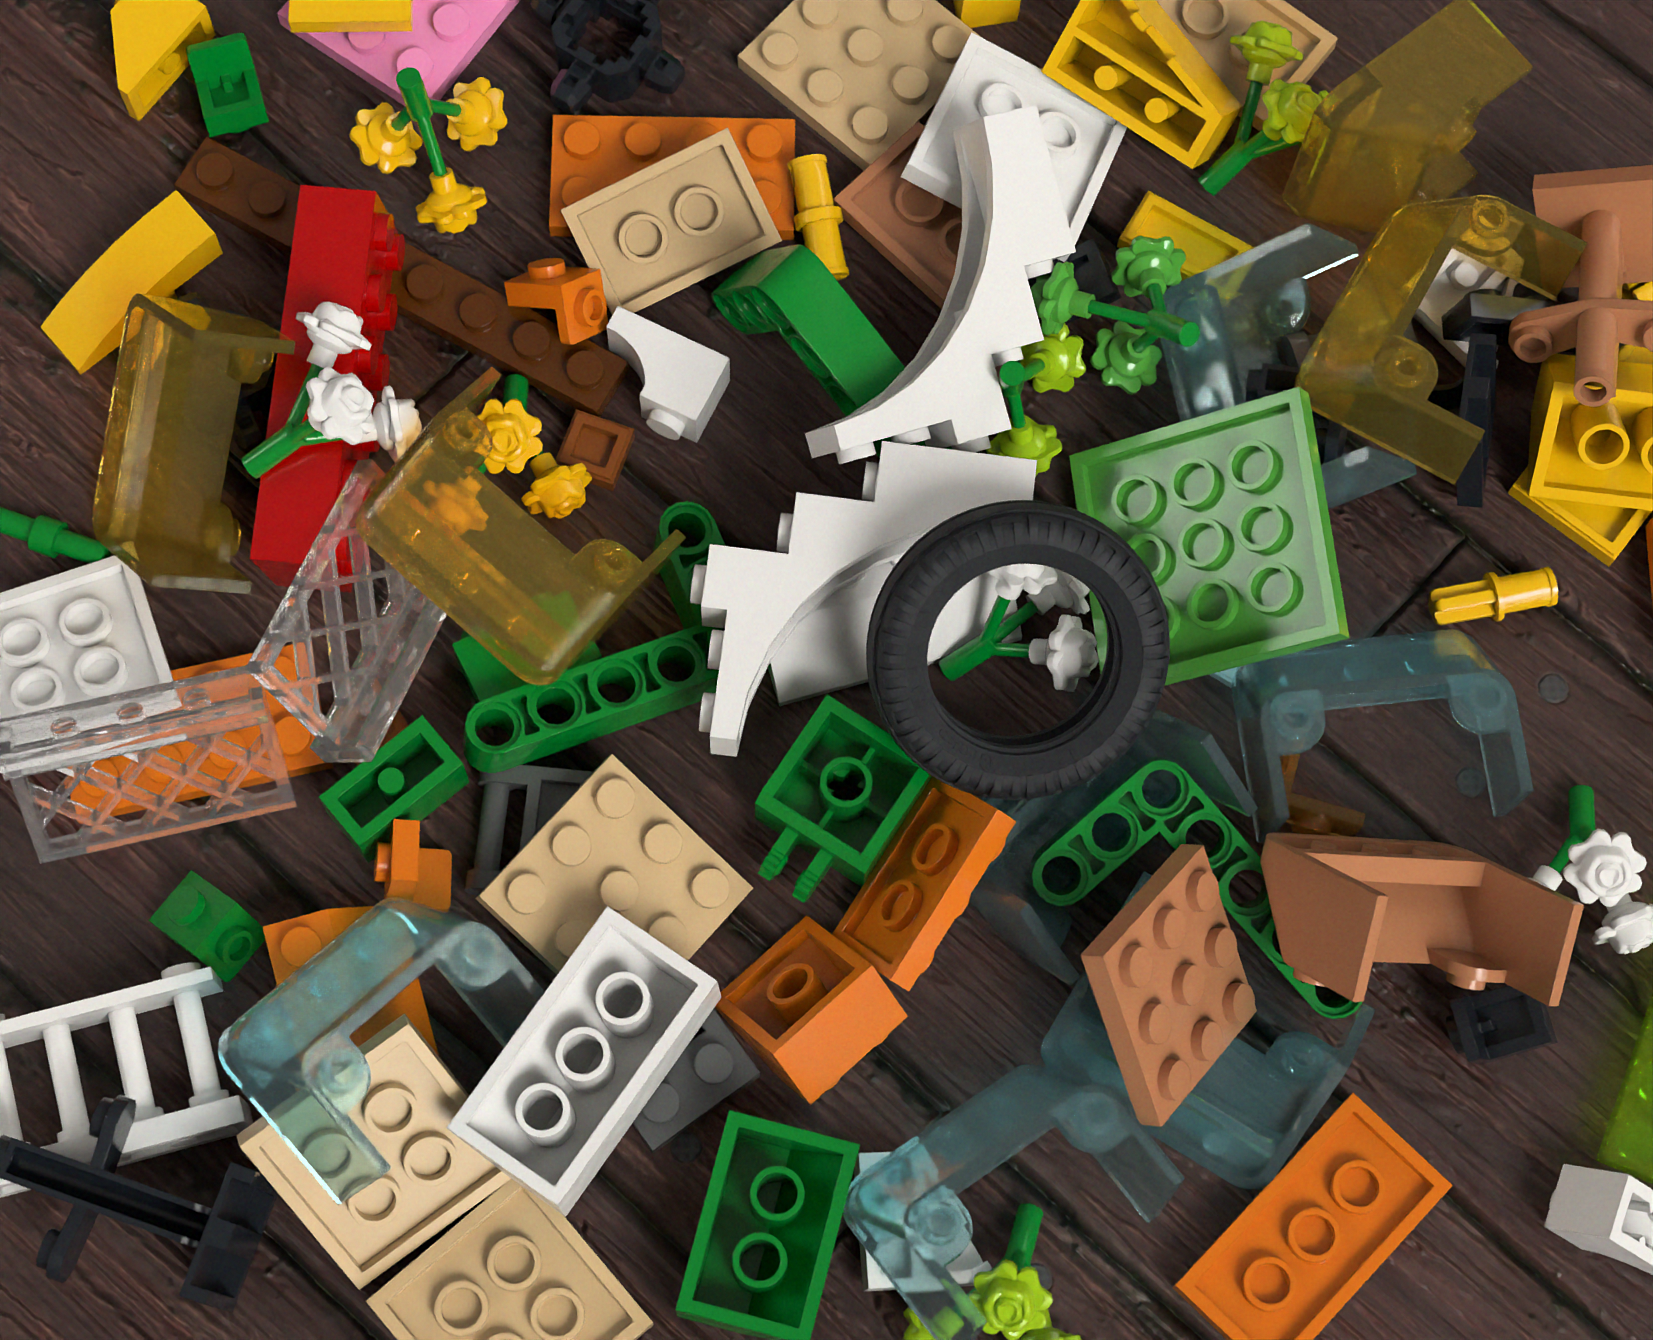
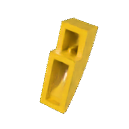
[41,190,223,375]

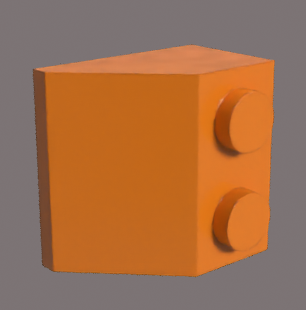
[715,915,908,1105]

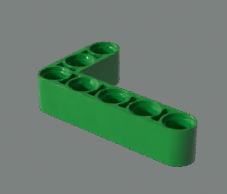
[711,244,952,459]
[462,501,725,773]
[1029,756,1363,1019]

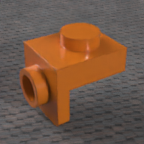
[504,258,608,345]
[374,819,452,914]

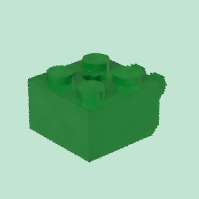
[755,694,932,903]

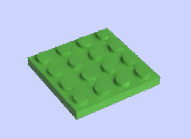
[1069,387,1350,686]

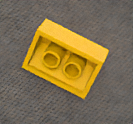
[1527,354,1653,511]

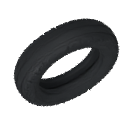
[866,500,1170,800]

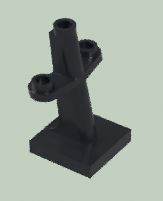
[1246,316,1497,508]
[0,1095,278,1313]

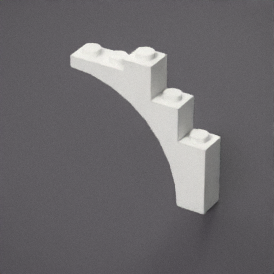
[805,105,1076,464]
[690,441,1037,757]

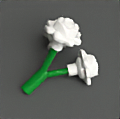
[241,302,422,479]
[939,564,1099,692]
[1527,785,1653,954]

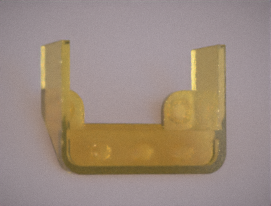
[1282,0,1533,237]
[1295,195,1587,485]
[93,293,296,594]
[356,367,686,685]

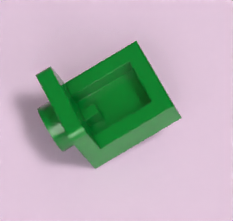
[186,33,269,137]
[148,870,266,982]

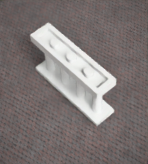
[0,962,253,1198]

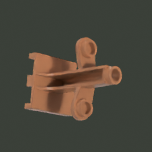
[1509,165,1653,407]

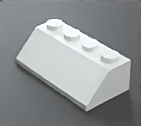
[768,557,1022,706]
[447,906,721,1217]

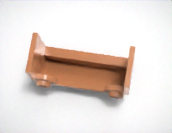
[1260,833,1584,1006]

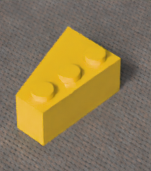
[1041,0,1243,169]

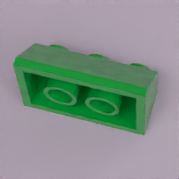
[675,1110,860,1340]

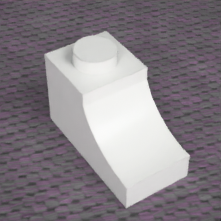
[606,306,730,443]
[1544,1164,1653,1275]

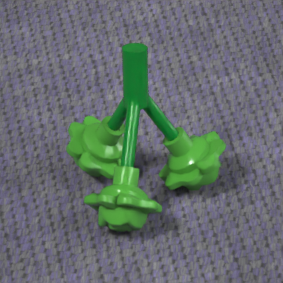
[1030,236,1200,395]

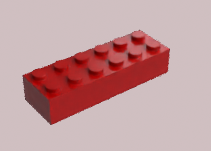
[250,185,405,593]

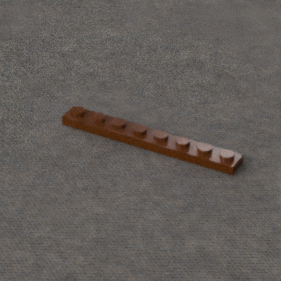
[174,137,629,417]

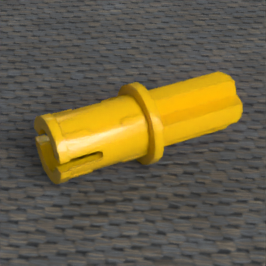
[1428,566,1558,626]

